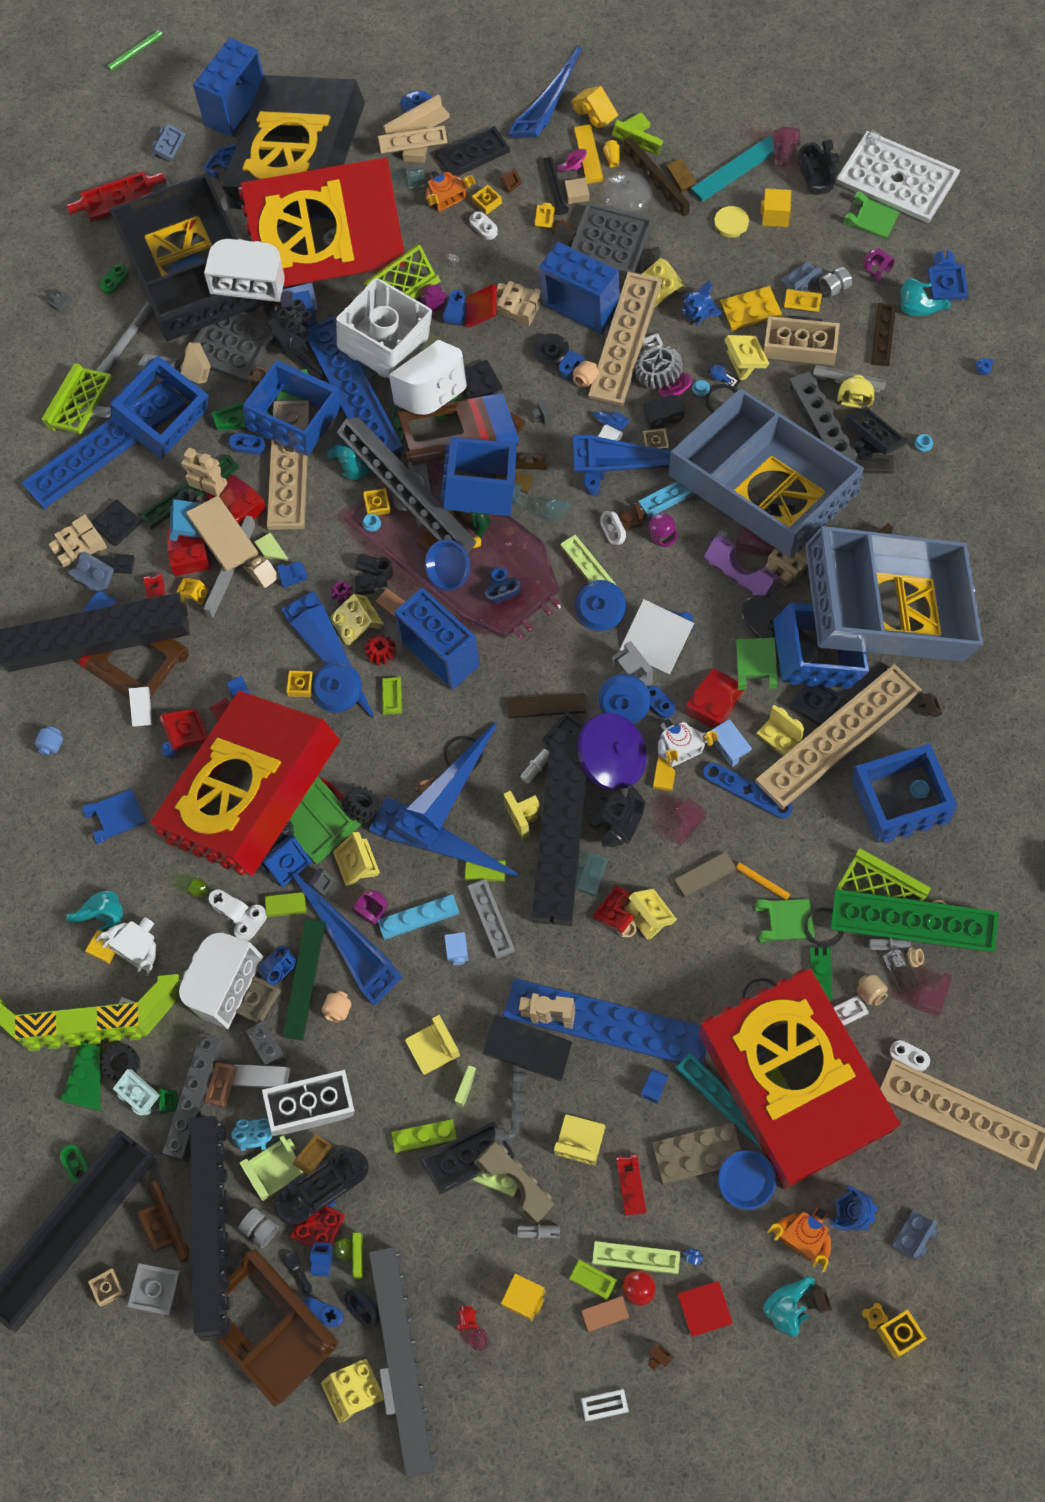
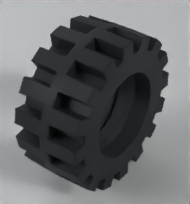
[342,786,380,823]
[101,1043,140,1082]

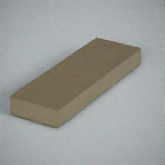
[674,852,736,898]

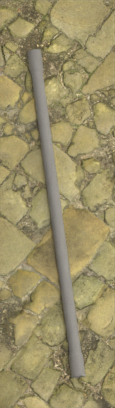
[96,194,231,373]

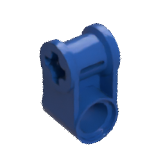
[444,290,466,325]
[258,945,297,985]
[304,1297,343,1327]

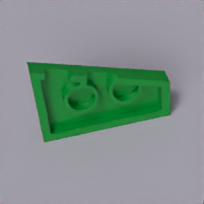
[211,401,269,430]
[61,1042,102,1112]

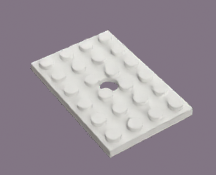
[836,131,960,223]

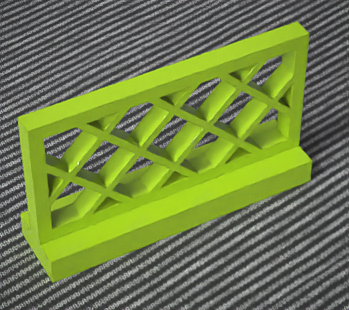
[364,244,441,300]
[41,363,113,434]
[836,848,931,901]

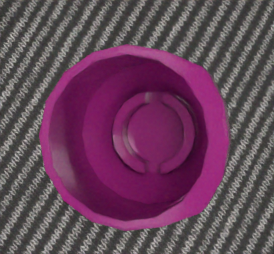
[863,248,895,281]
[649,513,678,547]
[352,889,388,925]

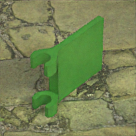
[843,192,899,239]
[736,638,778,690]
[755,899,815,943]

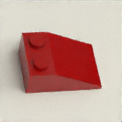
[205,474,267,527]
[167,528,211,576]
[685,668,747,729]

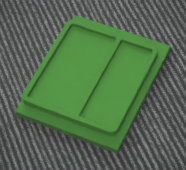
[289,776,361,864]

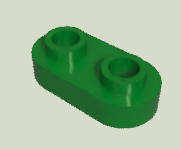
[100,264,129,294]
[60,1145,89,1184]

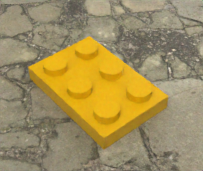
[720,286,782,331]

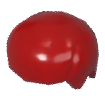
[622,1270,656,1306]

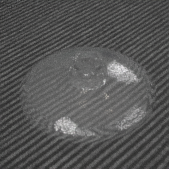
[601,170,652,213]

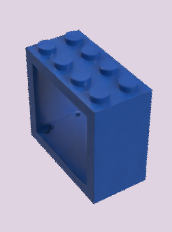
[193,37,263,137]
[539,242,620,335]
[110,355,209,459]
[243,360,341,456]
[441,437,517,516]
[394,587,480,690]
[773,603,869,689]
[851,743,958,844]

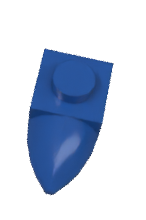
[592,411,629,431]

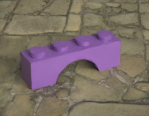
[704,536,781,597]

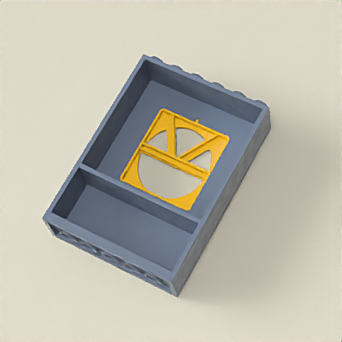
[668,388,864,558]
[805,526,983,662]

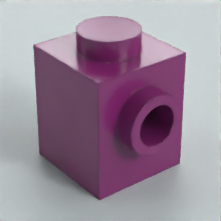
[420,284,447,312]

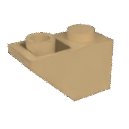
[180,342,211,384]
[242,555,280,588]

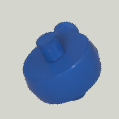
[976,358,994,375]
[710,365,730,383]
[161,740,178,758]

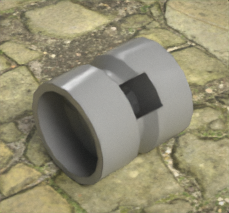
[819,266,852,298]
[238,1208,279,1249]

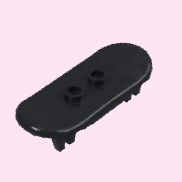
[741,595,817,663]
[274,1147,369,1225]

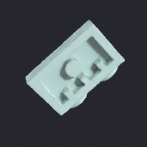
[113,1069,160,1115]

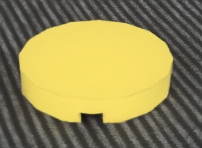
[714,206,749,238]

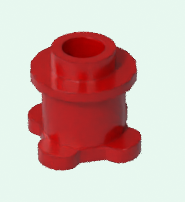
[456,1306,479,1330]

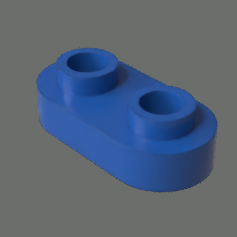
[229,433,265,454]
[647,686,675,719]

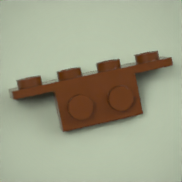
[136,1180,190,1263]

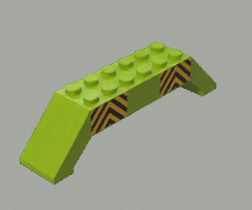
[0,974,182,1051]

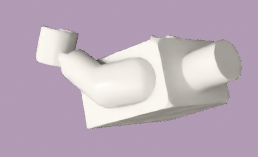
[96,917,156,976]

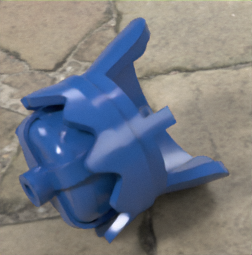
[682,280,722,325]
[830,1185,878,1231]

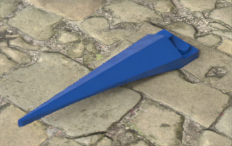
[508,45,581,138]
[572,435,672,474]
[281,591,374,718]
[394,722,497,849]
[369,797,518,877]
[293,873,403,1005]

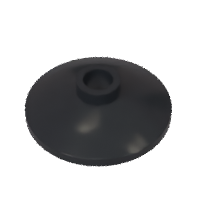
[534,334,569,365]

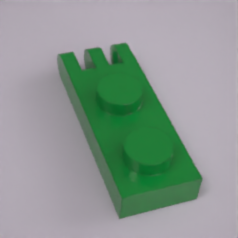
[810,947,833,1001]

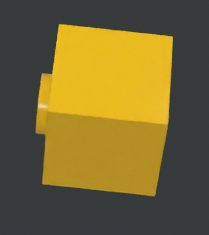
[761,189,791,227]
[501,1274,545,1322]
[876,1309,926,1359]

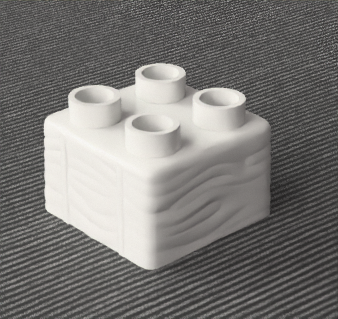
[336,278,432,378]

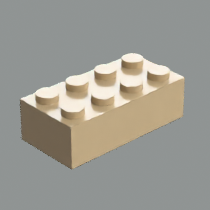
[764,316,840,366]

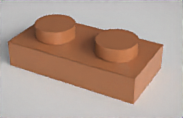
[204,1062,237,1107]

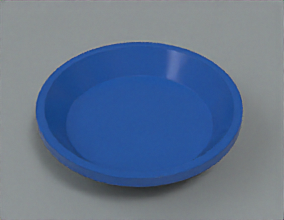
[425,540,470,591]
[575,580,626,631]
[312,662,362,713]
[598,674,651,724]
[718,1150,776,1210]

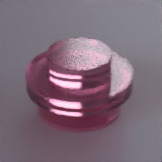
[469,1328,489,1351]

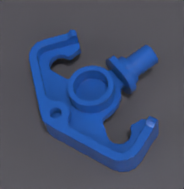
[204,144,237,179]

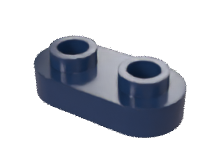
[485,578,522,604]

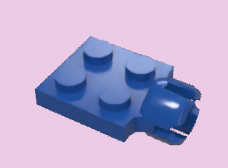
[927,250,969,301]

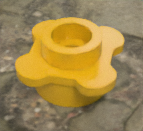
[862,1303,888,1329]

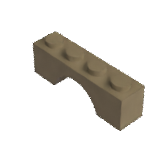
[474,1142,555,1224]

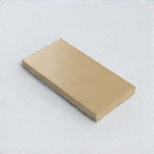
[186,496,258,572]

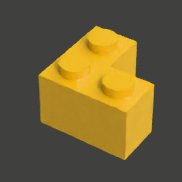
[571,86,618,128]

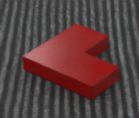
[592,886,634,933]

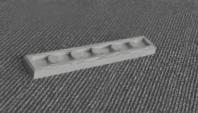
[204,516,255,618]

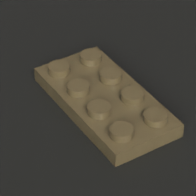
[652,1123,741,1185]

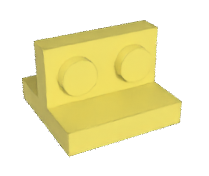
[725,335,769,380]
[504,791,540,840]
[333,832,380,886]
[624,889,677,940]

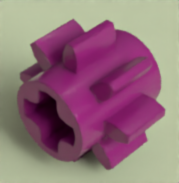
[330,580,353,604]

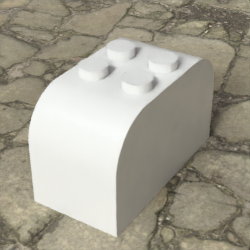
[204,239,285,302]
[389,340,467,414]
[179,933,264,1029]
[262,1070,354,1136]

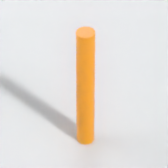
[736,862,791,900]

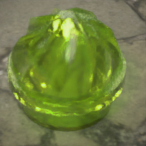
[187,878,207,898]
[333,1238,353,1260]

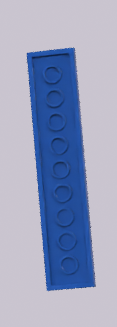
[306,316,404,454]
[22,380,187,509]
[503,978,707,1065]

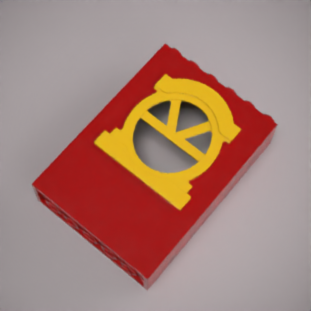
[238,157,407,288]
[150,690,341,877]
[698,968,901,1190]

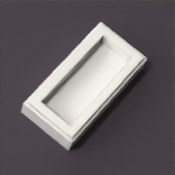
[129,687,152,726]

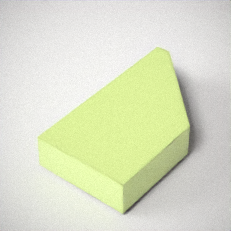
[255,533,288,562]
[455,1065,476,1107]

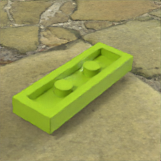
[612,120,663,155]
[392,1119,457,1154]

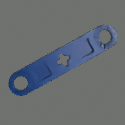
[703,763,793,819]

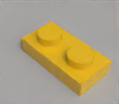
[784,289,822,312]

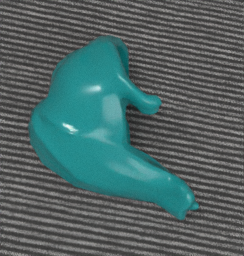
[900,278,951,316]
[327,444,372,480]
[66,891,123,931]
[763,1276,815,1337]

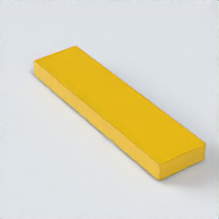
[574,124,603,184]

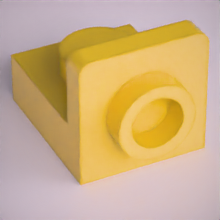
[535,203,555,229]
[176,578,209,605]

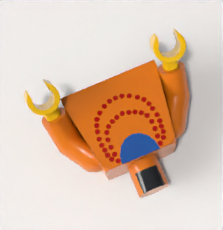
[425,171,476,212]
[767,1207,831,1272]

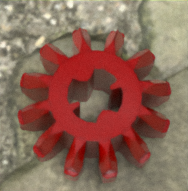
[364,633,397,666]

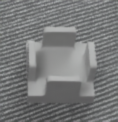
[612,641,653,687]
[127,1263,182,1316]

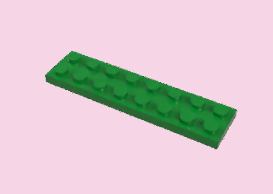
[830,889,999,953]

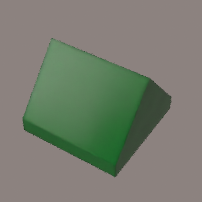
[158,1089,178,1114]

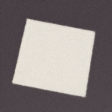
[620,599,694,674]

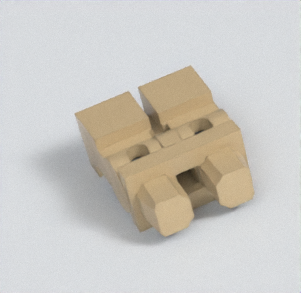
[496,281,542,326]
[181,448,227,496]
[48,514,107,567]
[766,541,808,587]
[519,993,576,1029]

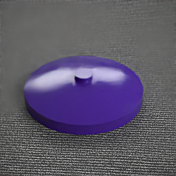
[577,713,647,791]

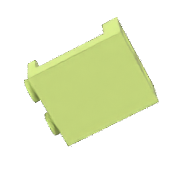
[240,1136,303,1201]

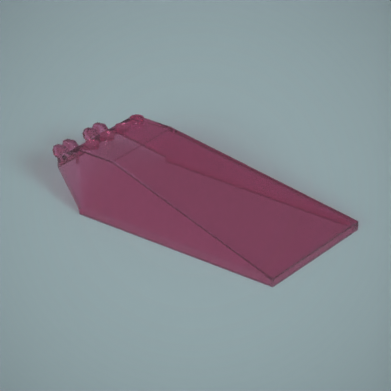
[343,461,562,640]

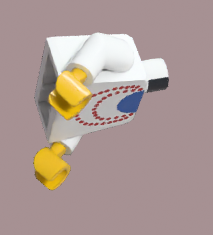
[658,719,718,767]

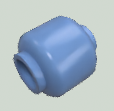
[34,726,63,756]

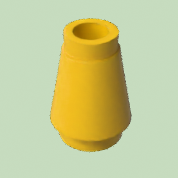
[603,140,620,167]

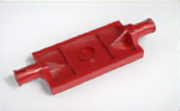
[66,171,167,222]

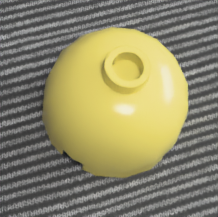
[837,375,875,408]

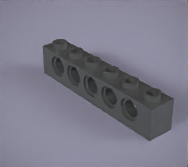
[788,372,857,462]
[162,1033,225,1163]

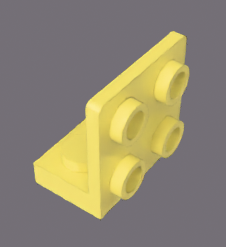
[641,258,687,307]
[329,593,384,645]
[756,705,804,756]
[405,1015,460,1075]
[554,1115,605,1166]
[321,1359,384,1424]

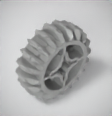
[634,345,683,389]

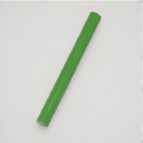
[107,30,162,71]

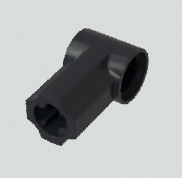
[355,554,394,580]

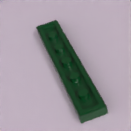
[140,454,239,529]
[283,919,326,1041]

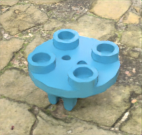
[231,1118,272,1151]

